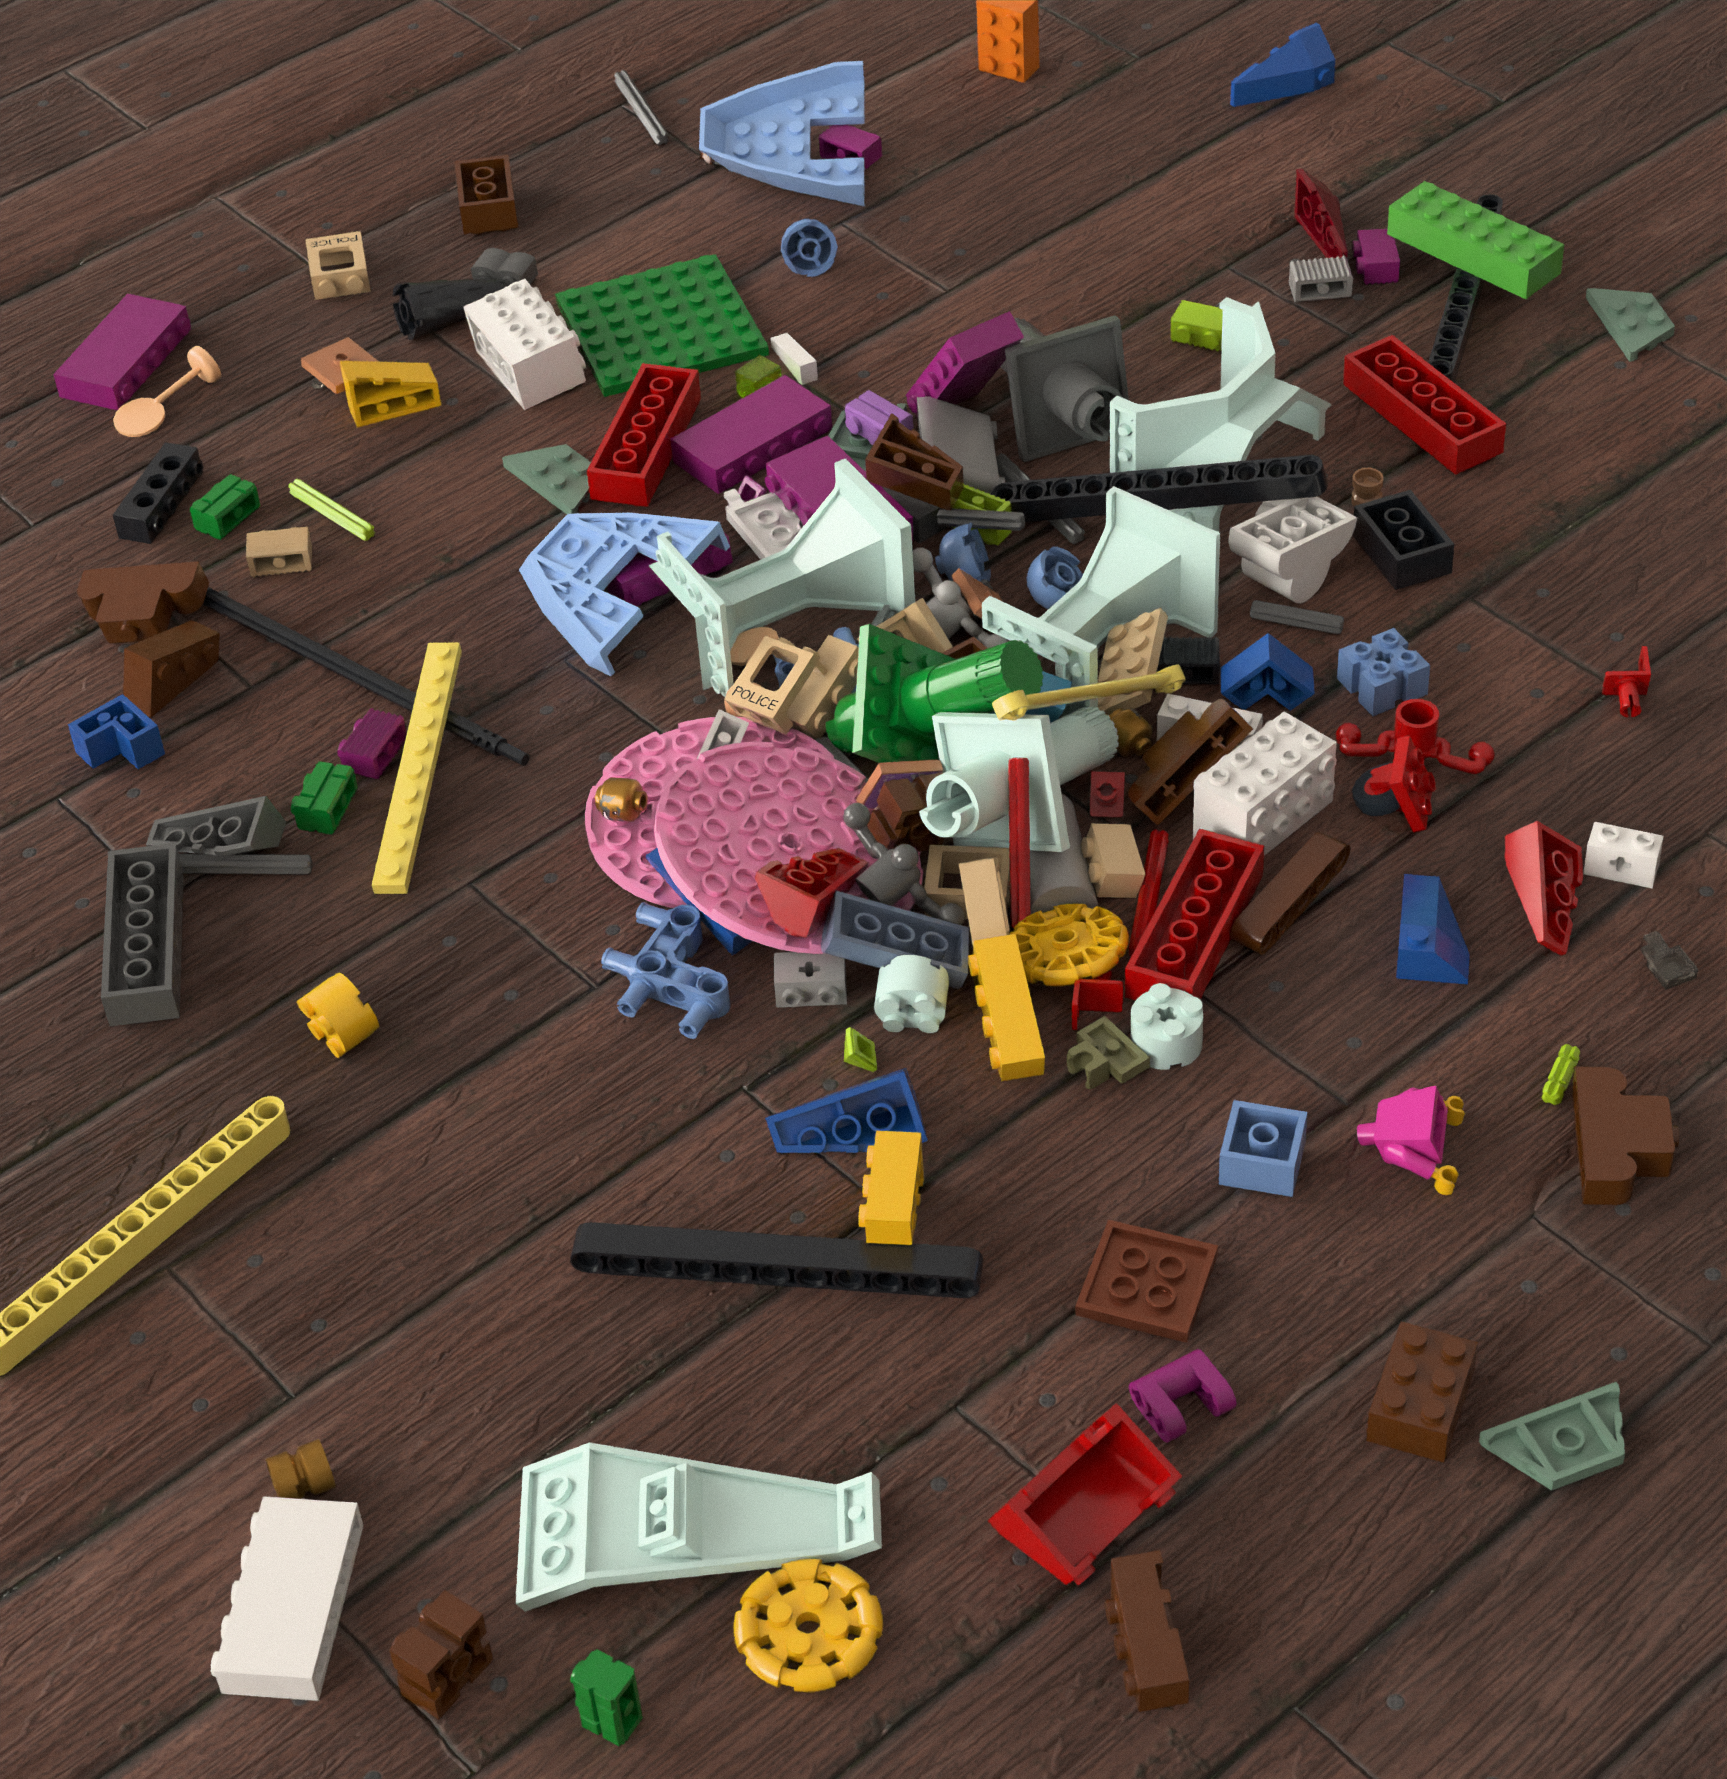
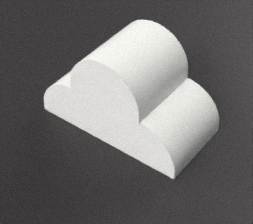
[1229,496,1357,603]

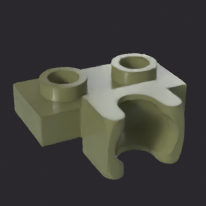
[1066,1016,1150,1089]

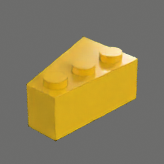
[340,361,442,427]
[859,1131,924,1245]

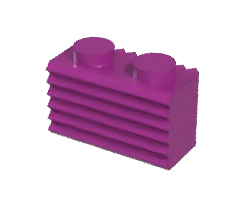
[819,125,882,170]
[1352,228,1400,285]
[338,708,407,779]

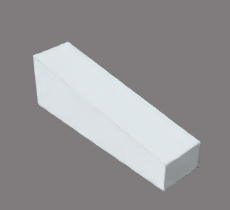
[771,333,818,385]

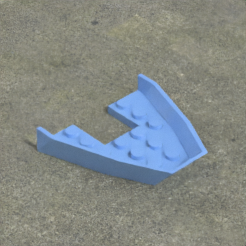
[699,61,865,207]
[519,513,730,676]

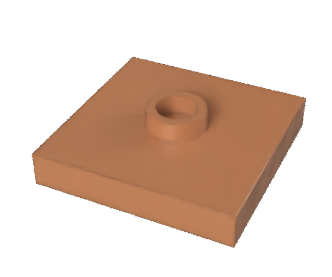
[301,337,379,394]
[951,568,1003,619]

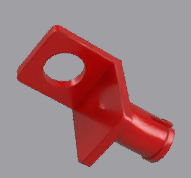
[1602,646,1651,717]
[1090,771,1125,818]
[1072,970,1123,1030]

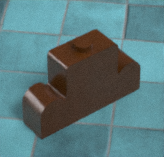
[77,561,209,643]
[1128,698,1253,826]
[1572,1066,1679,1205]

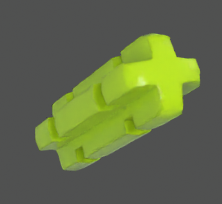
[1542,1044,1580,1105]

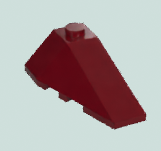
[1294,168,1348,258]

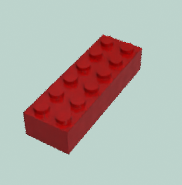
[1343,335,1506,475]
[587,363,701,507]
[1125,828,1265,1001]

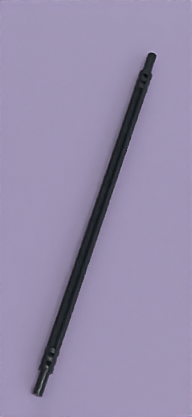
[203,587,530,766]

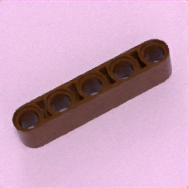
[1230,831,1351,955]

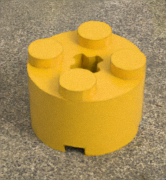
[297,973,379,1058]

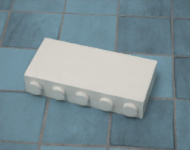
[211,1497,363,1701]

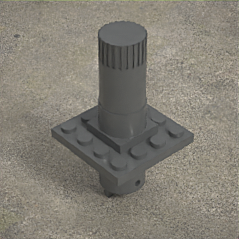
[1000,315,1129,462]

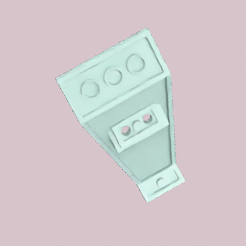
[516,1443,882,1612]

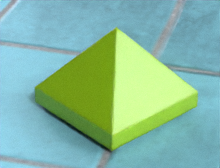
[844,1027,877,1072]

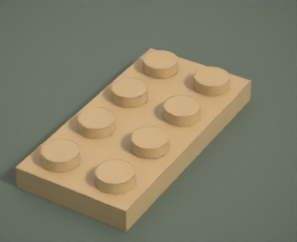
[1098,608,1168,716]

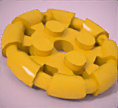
[1010,904,1129,987]
[733,1559,883,1692]

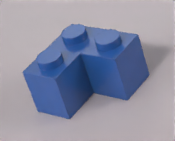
[1220,633,1314,711]
[68,694,165,769]

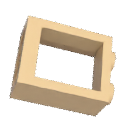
[924,845,1010,919]
[959,857,1010,944]

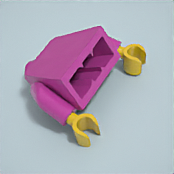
[1357,1086,1465,1195]

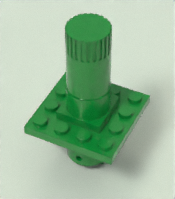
[826,624,1043,763]

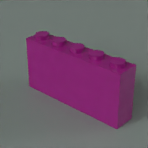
[53,294,191,410]
[905,311,1024,417]
[671,375,832,494]
[765,435,913,541]

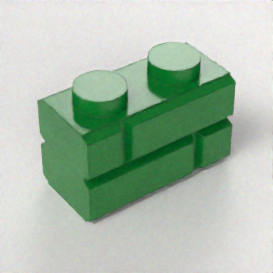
[189,474,261,540]
[291,761,358,835]
[570,1649,643,1746]

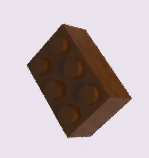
[455,155,518,234]
[1366,1321,1478,1463]

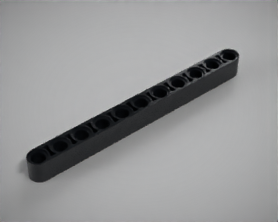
[1428,194,1503,383]
[990,455,1328,522]
[570,1222,984,1298]

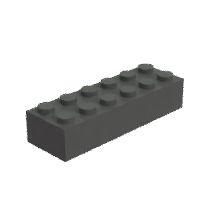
[101,843,184,1026]

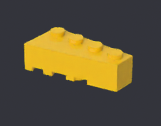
[968,934,1045,1082]

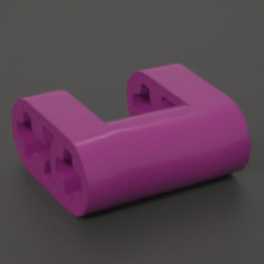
[1129,1349,1237,1443]

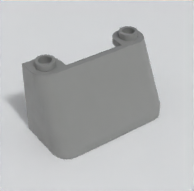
[917,396,1005,494]

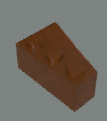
[1105,1550,1189,1712]

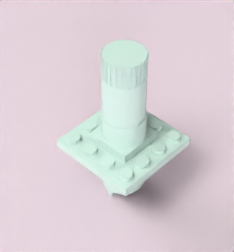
[919,706,1119,852]

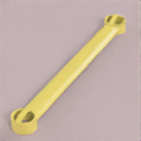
[992,664,1186,721]

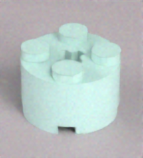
[874,955,949,1033]
[1131,983,1203,1070]

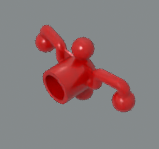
[1335,699,1495,774]

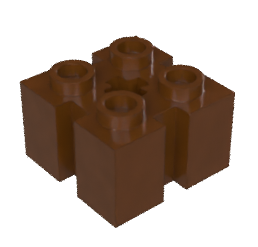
[867,772,945,852]
[389,1590,494,1720]

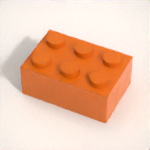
[976,0,1040,83]

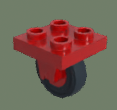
[1352,736,1436,832]

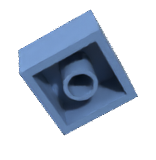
[1219,1100,1307,1197]

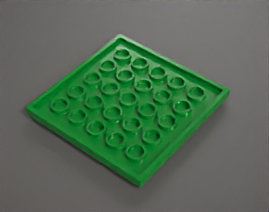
[555,254,769,397]

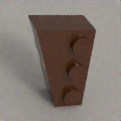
[865,413,964,510]
[123,620,220,718]

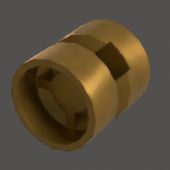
[265,1439,336,1499]

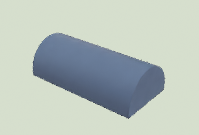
[821,891,969,990]

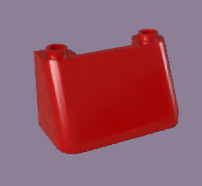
[987,1403,1182,1586]

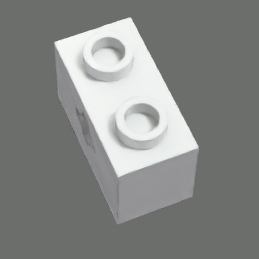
[1583,822,1664,888]

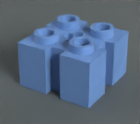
[1337,628,1430,717]

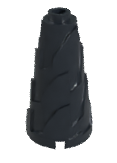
[392,277,505,340]

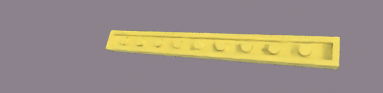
[372,642,462,894]

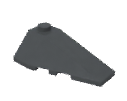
[146,796,286,856]

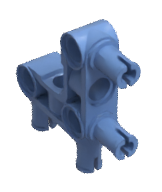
[601,902,730,1039]

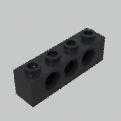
[112,442,203,544]

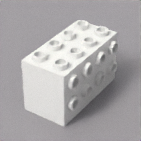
[464,279,586,410]
[1193,711,1337,855]

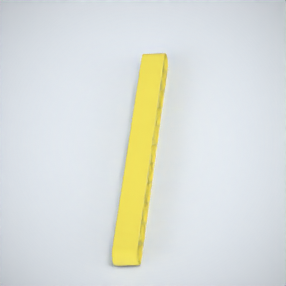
[0,1096,290,1376]

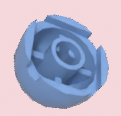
[781,219,838,277]
[935,523,991,581]
[1026,547,1084,609]

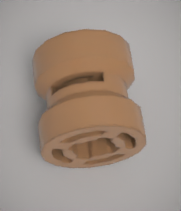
[1351,468,1383,506]

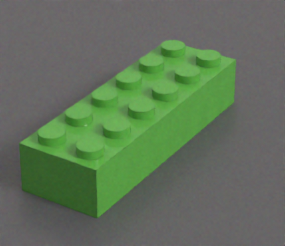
[1387,181,1564,299]

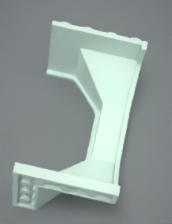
[1110,297,1332,532]
[649,459,915,697]
[982,486,1220,717]

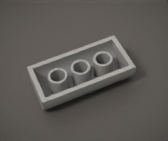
[1030,794,1098,914]

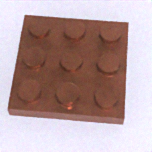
[1075,1220,1218,1343]

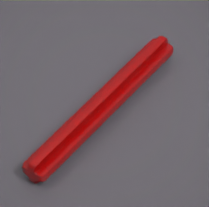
[1008,757,1031,928]
[1129,829,1169,957]

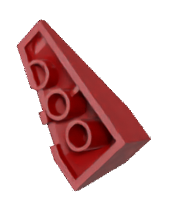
[1504,821,1583,955]
[755,848,869,938]

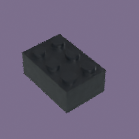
[1352,490,1455,590]

